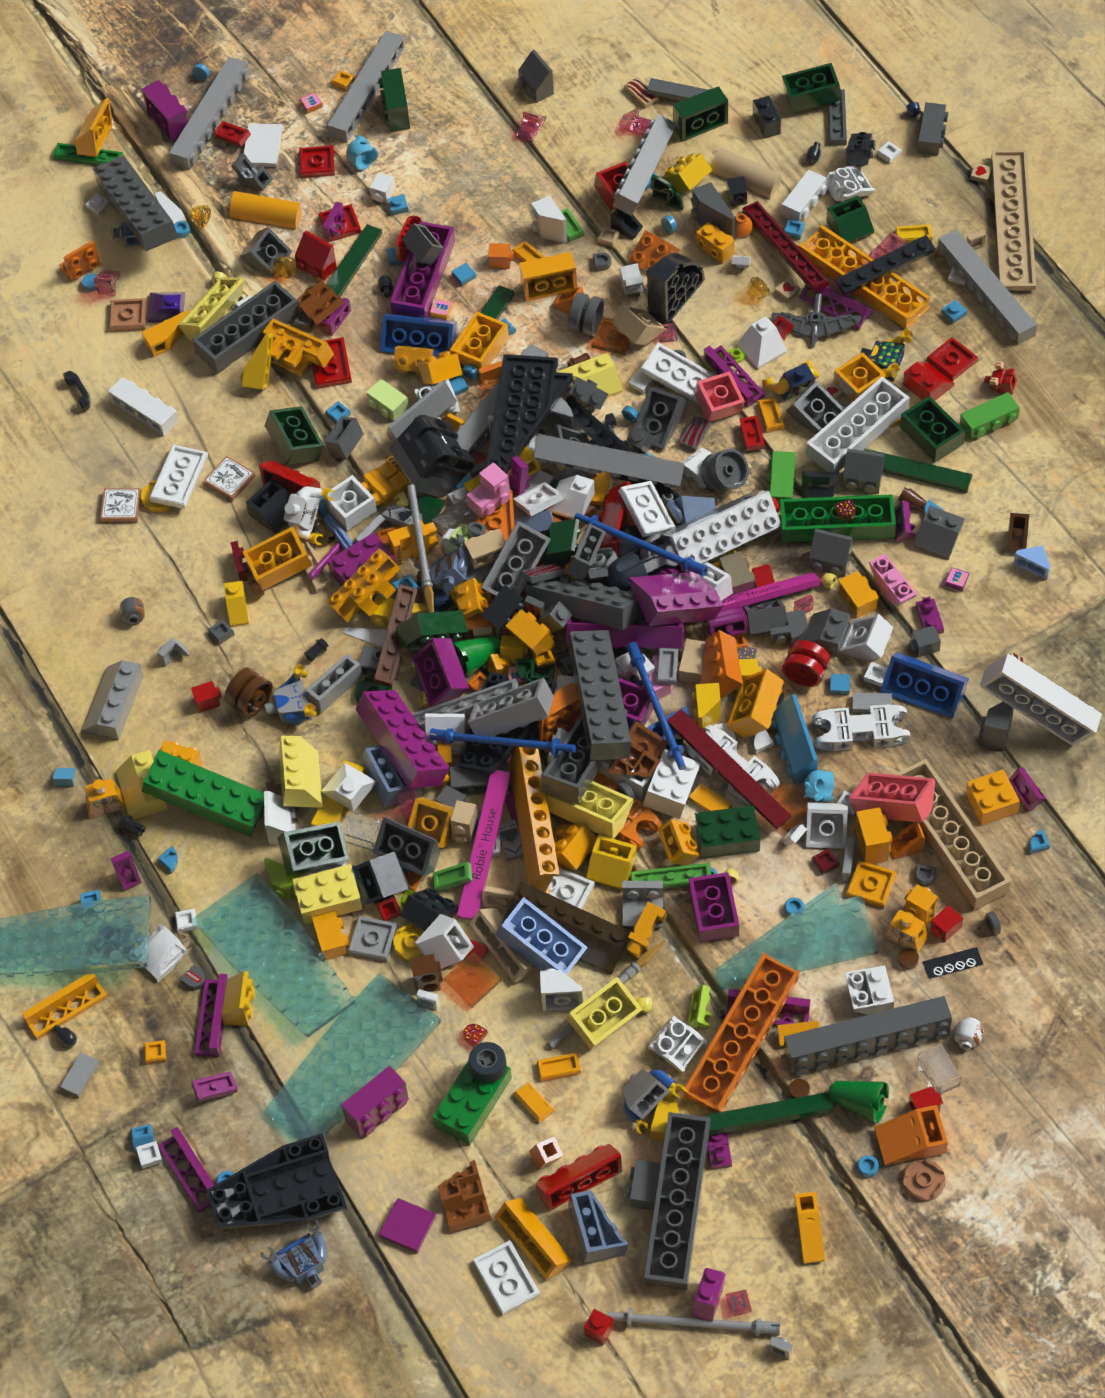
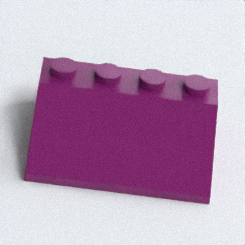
[628,572,723,626]

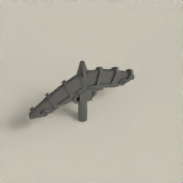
[771,293,861,348]

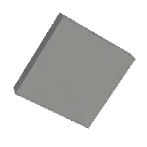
[348,916,398,962]

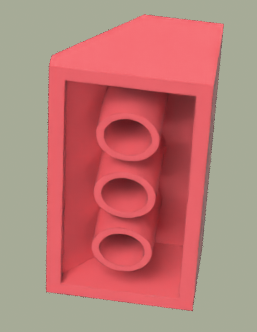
[849,772,935,823]

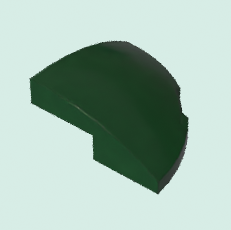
[651,174,684,210]
[408,496,444,527]
[515,659,554,684]

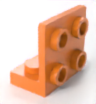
[628,230,680,271]
[59,241,101,282]

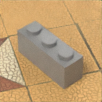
[306,654,363,713]

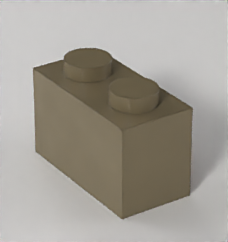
[719,551,756,595]

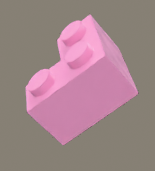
[466,463,511,519]

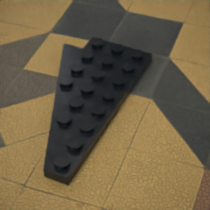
[486,354,573,474]

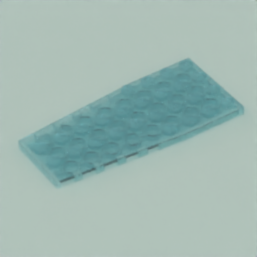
[193,873,356,1038]
[0,894,151,977]
[265,973,441,1140]

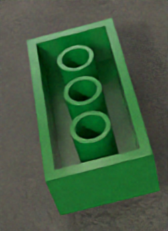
[432,1060,512,1145]

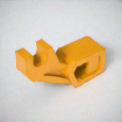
[436,741,452,790]

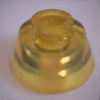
[189,205,211,228]
[273,256,296,279]
[747,276,770,300]

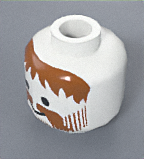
[954,1017,984,1050]

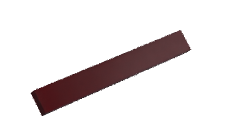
[742,201,829,293]
[667,709,792,830]

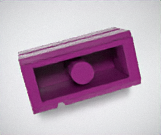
[706,607,749,636]
[692,1268,726,1321]

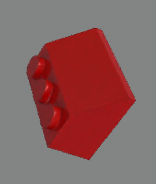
[259,461,321,495]

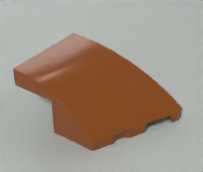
[297,277,345,325]
[607,720,668,777]
[438,1160,492,1233]

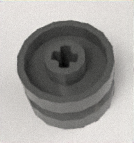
[568,292,605,337]
[701,449,749,493]

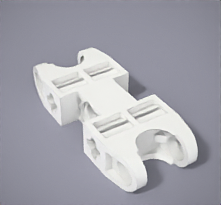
[812,704,911,751]
[686,725,780,806]

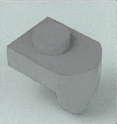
[158,638,190,666]

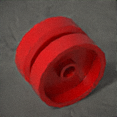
[782,640,830,687]

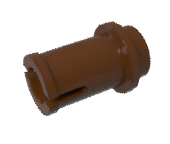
[567,353,591,367]

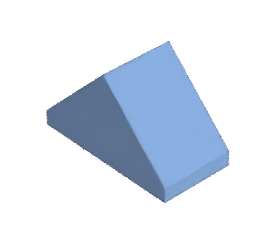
[1014,545,1051,580]

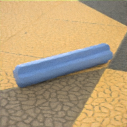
[324,513,354,550]

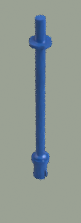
[574,513,708,577]
[626,642,686,770]
[429,728,576,756]

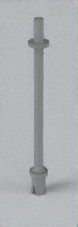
[607,1308,780,1336]

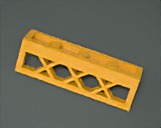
[22,971,107,1040]

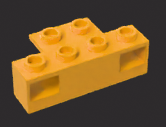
[263,318,334,376]
[327,548,400,623]

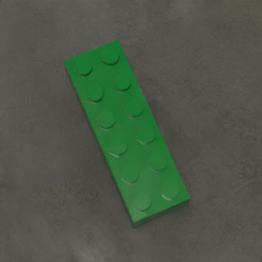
[780,494,896,543]
[141,750,264,837]

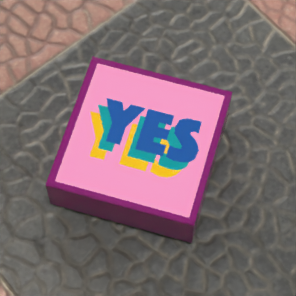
[945,567,969,591]

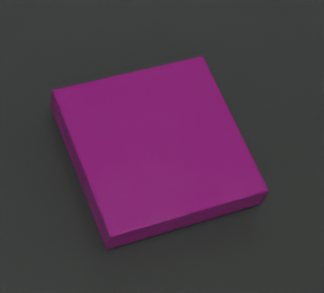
[379,1198,436,1253]

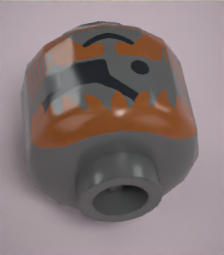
[120,597,145,625]

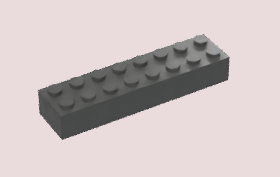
[93,155,178,251]
[568,630,631,760]
[784,996,952,1076]
[644,1112,711,1290]

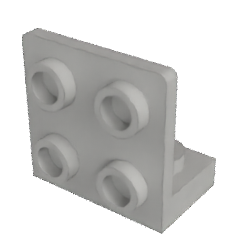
[622,881,663,928]

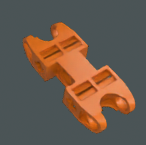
[593,772,662,850]

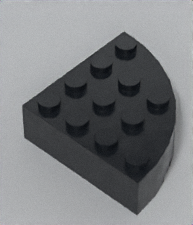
[646,253,705,327]

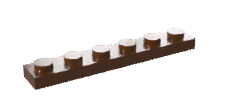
[373,584,418,688]

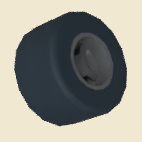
[468,1042,507,1083]

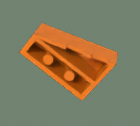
[701,630,743,700]

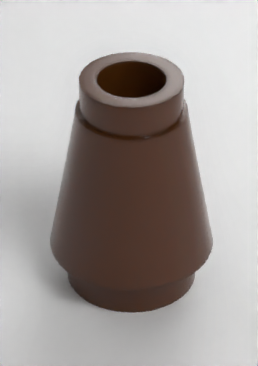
[898,487,927,511]

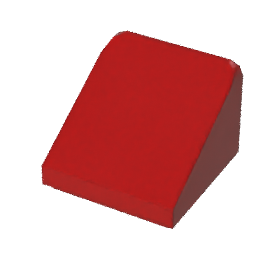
[751,564,775,588]
[375,896,401,921]

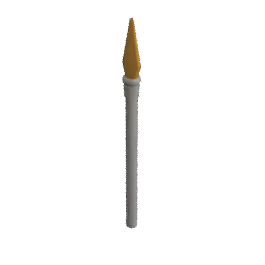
[407,484,434,613]
[547,939,666,1049]

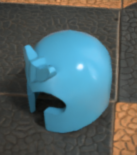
[346,135,379,170]
[804,770,834,802]

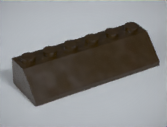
[502,881,630,975]

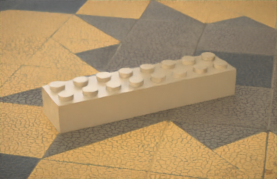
[894,759,1011,910]

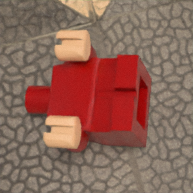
[984,361,1017,395]

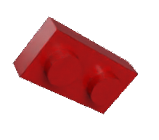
[213,121,251,147]
[739,415,765,452]

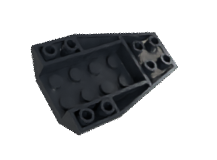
[458,672,558,773]
[207,1133,347,1229]

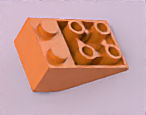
[539,682,581,742]
[874,1105,948,1166]

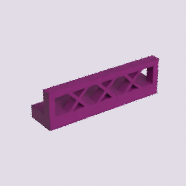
[799,284,874,329]
[704,345,765,408]
[195,974,228,1057]
[725,989,811,1026]
[158,1126,214,1213]

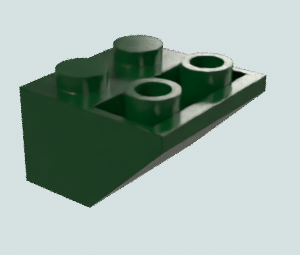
[826,196,874,243]
[541,519,581,568]

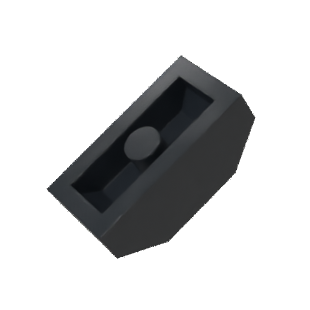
[801,471,839,498]
[618,525,647,557]

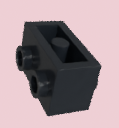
[846,132,876,167]

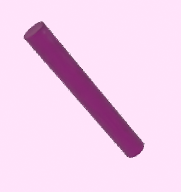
[307,542,342,580]

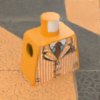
[85,779,126,819]
[884,910,927,953]

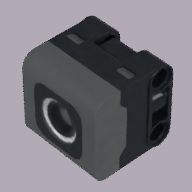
[389,415,475,497]

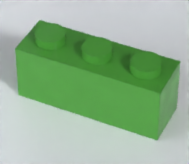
[959,392,1020,440]
[767,451,795,506]

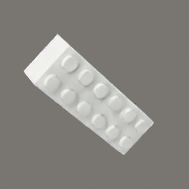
[806,377,910,472]
[980,654,1102,746]

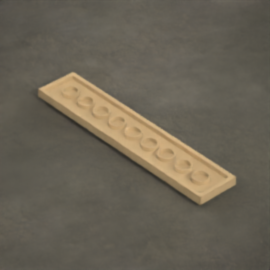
[991,149,1036,291]

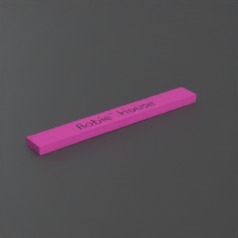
[720,572,820,612]
[457,770,511,920]

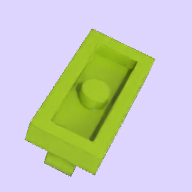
[687,985,712,1029]

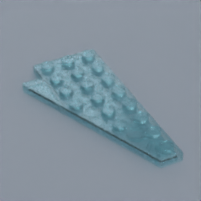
[715,883,879,990]

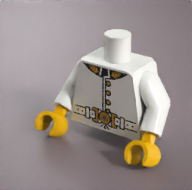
[284,486,335,545]

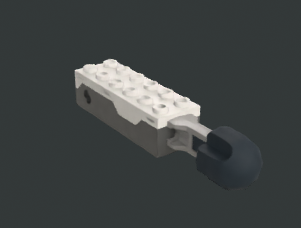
[606,490,782,591]

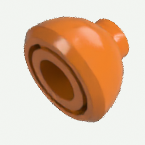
[735,213,753,237]

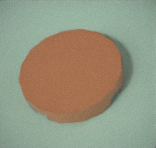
[903,1159,945,1201]

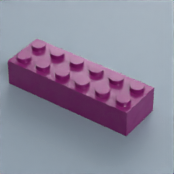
[390,221,455,318]
[567,614,685,650]
[356,690,449,788]

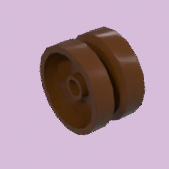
[224,667,273,717]

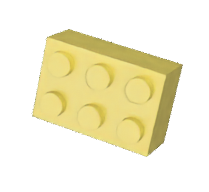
[293,864,363,925]
[566,977,643,1050]

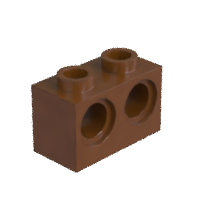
[410,954,443,994]

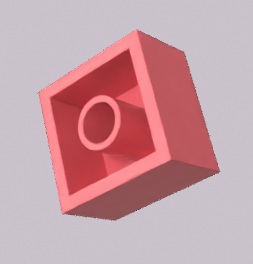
[693,371,745,422]

